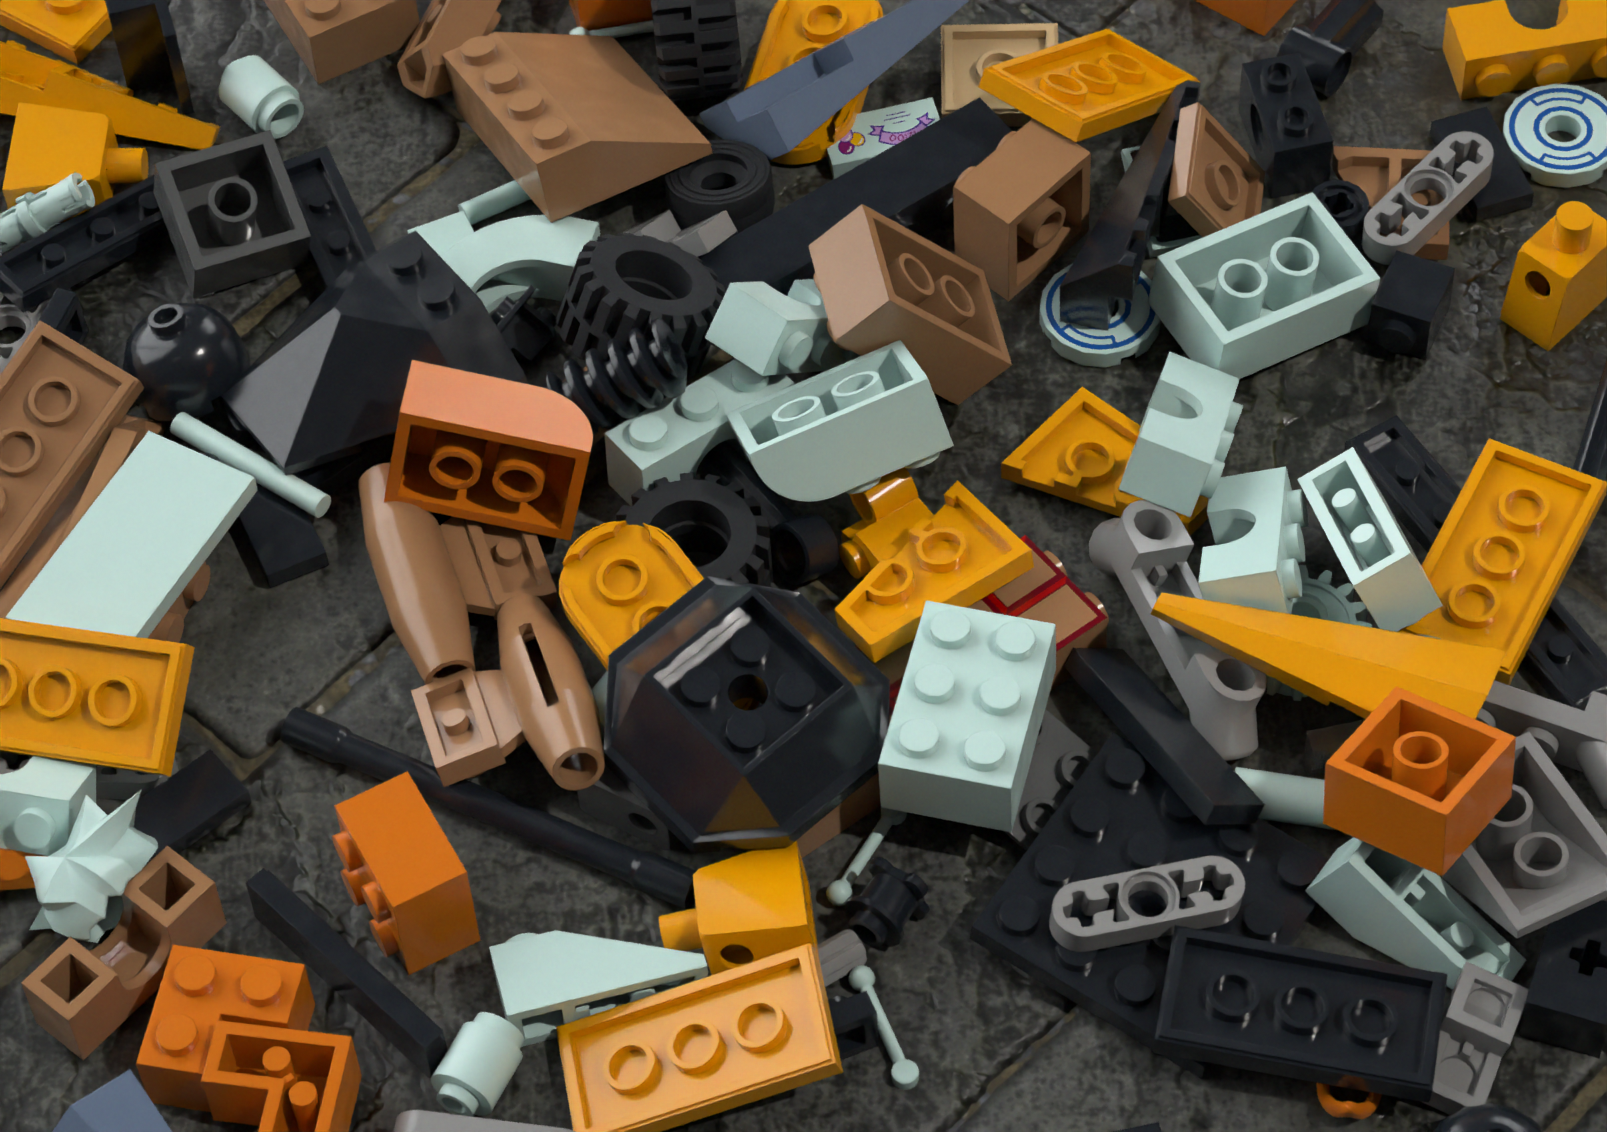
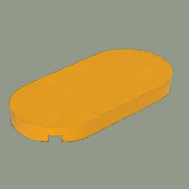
[744,0,883,165]
[559,521,759,710]

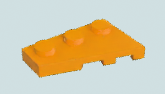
[1001,387,1209,536]
[834,480,1034,663]

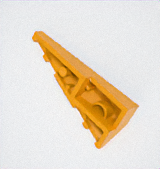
[0,40,220,150]
[1151,592,1506,719]

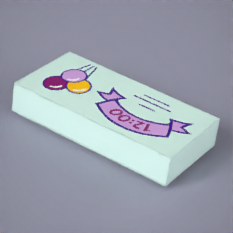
[826,98,940,179]

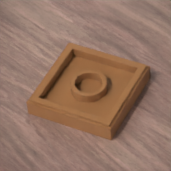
[1168,102,1265,237]

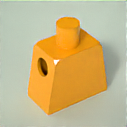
[2,103,149,223]
[1500,201,1607,351]
[659,840,821,976]

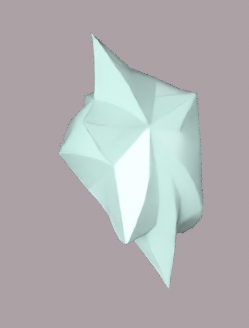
[25,789,158,943]

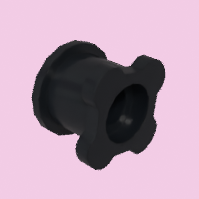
[844,857,930,947]

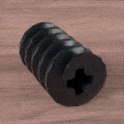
[546,317,687,436]

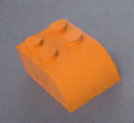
[384,360,593,541]

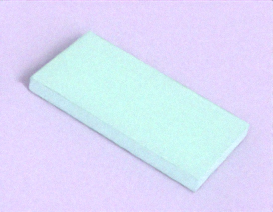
[6,431,258,638]

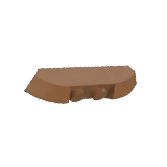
[397,0,501,98]

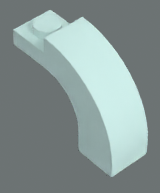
[441,215,600,313]

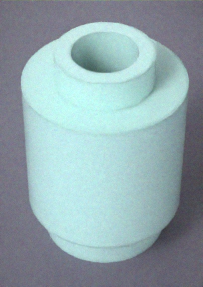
[218,55,304,138]
[431,1012,524,1117]

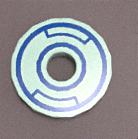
[1502,83,1607,188]
[1040,264,1161,368]

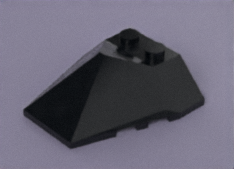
[222,231,528,476]

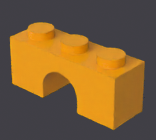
[1442,0,1607,100]

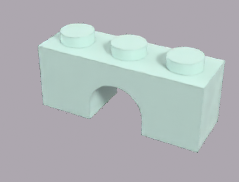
[705,279,861,376]
[1118,352,1243,517]
[604,359,794,506]
[1198,467,1308,614]
[0,755,96,856]

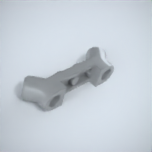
[1089,500,1267,761]
[1419,634,1607,810]

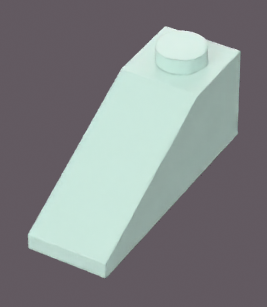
[1305,837,1526,990]
[489,930,708,1047]

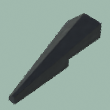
[1059,80,1200,331]

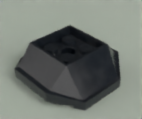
[603,576,890,853]

